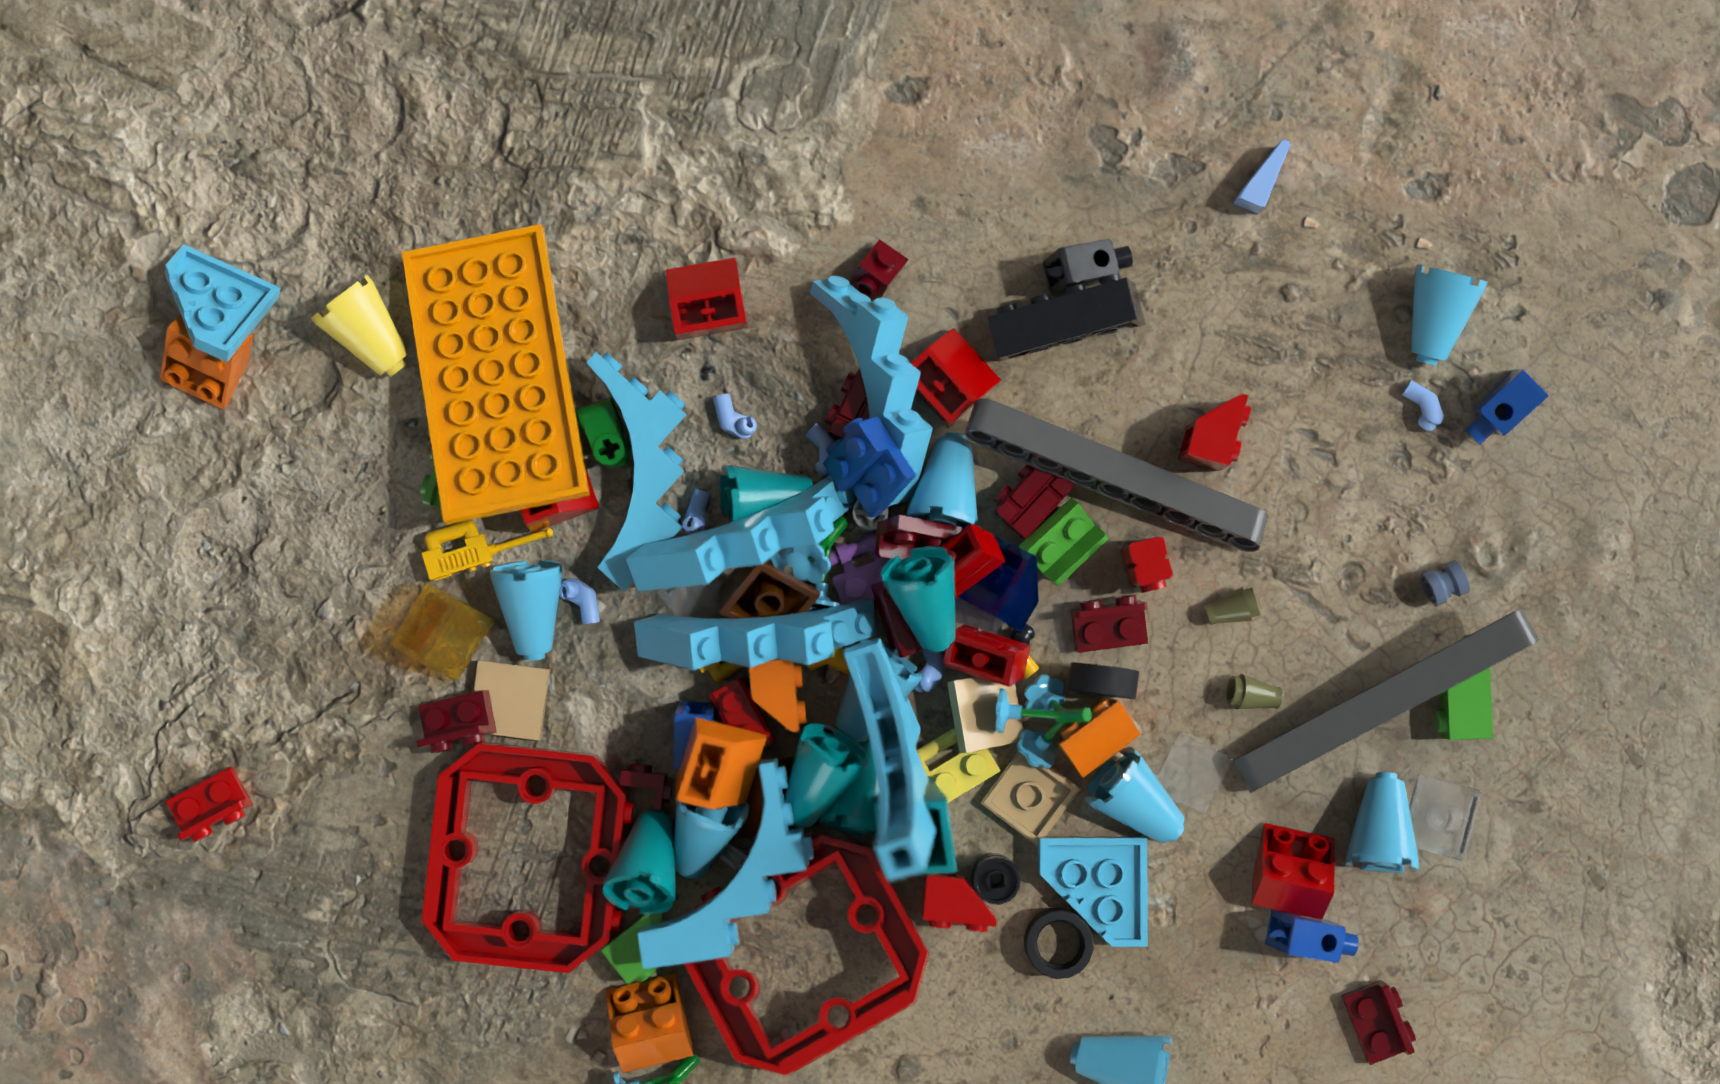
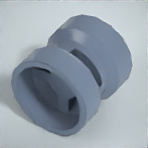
[1420,560,1470,607]

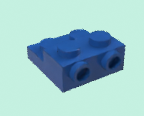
[823,416,916,518]

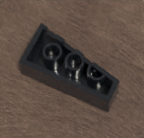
[988,274,1146,360]

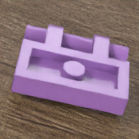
[829,531,889,605]

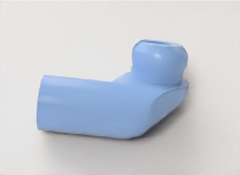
[1401,380,1444,431]
[713,394,757,439]
[805,423,836,477]
[682,488,711,535]
[559,578,600,625]
[914,649,945,692]

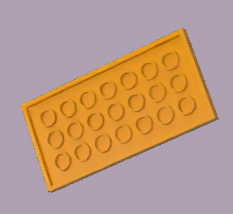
[402,224,590,525]

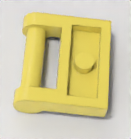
[915,727,1001,803]

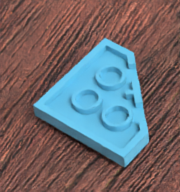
[165,244,280,362]
[1038,837,1148,947]

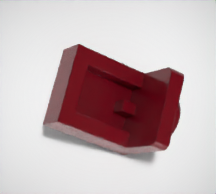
[849,239,909,301]
[620,763,673,811]

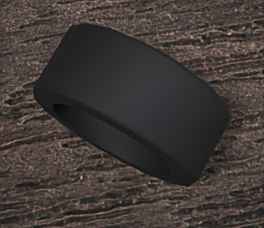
[1068,662,1139,699]
[1024,908,1094,979]

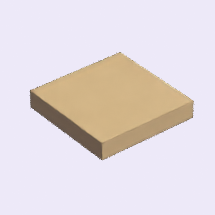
[474,660,551,741]
[947,677,1023,753]
[980,751,1081,846]

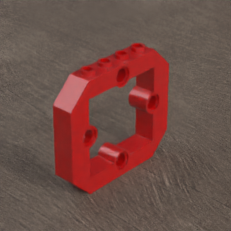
[421,742,634,973]
[684,833,930,1076]

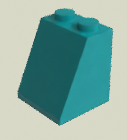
[874,776,957,876]

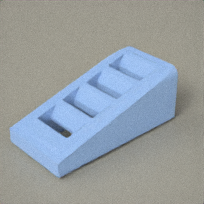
[1233,139,1291,214]

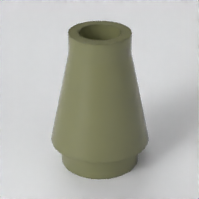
[1205,587,1260,625]
[1226,674,1283,709]

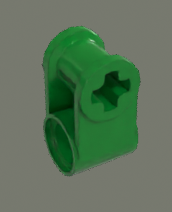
[577,397,630,469]

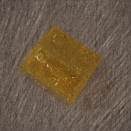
[389,582,495,681]

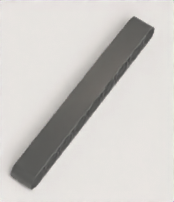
[964,398,1268,552]
[1233,608,1539,793]

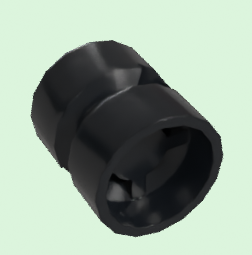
[971,853,1021,905]

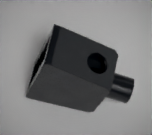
[1043,239,1133,296]

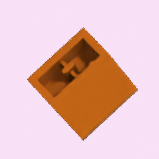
[160,314,254,410]
[749,659,807,732]
[1054,698,1141,778]
[675,717,767,809]
[606,973,693,1073]

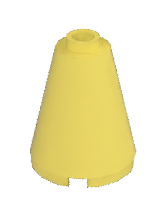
[311,275,408,377]

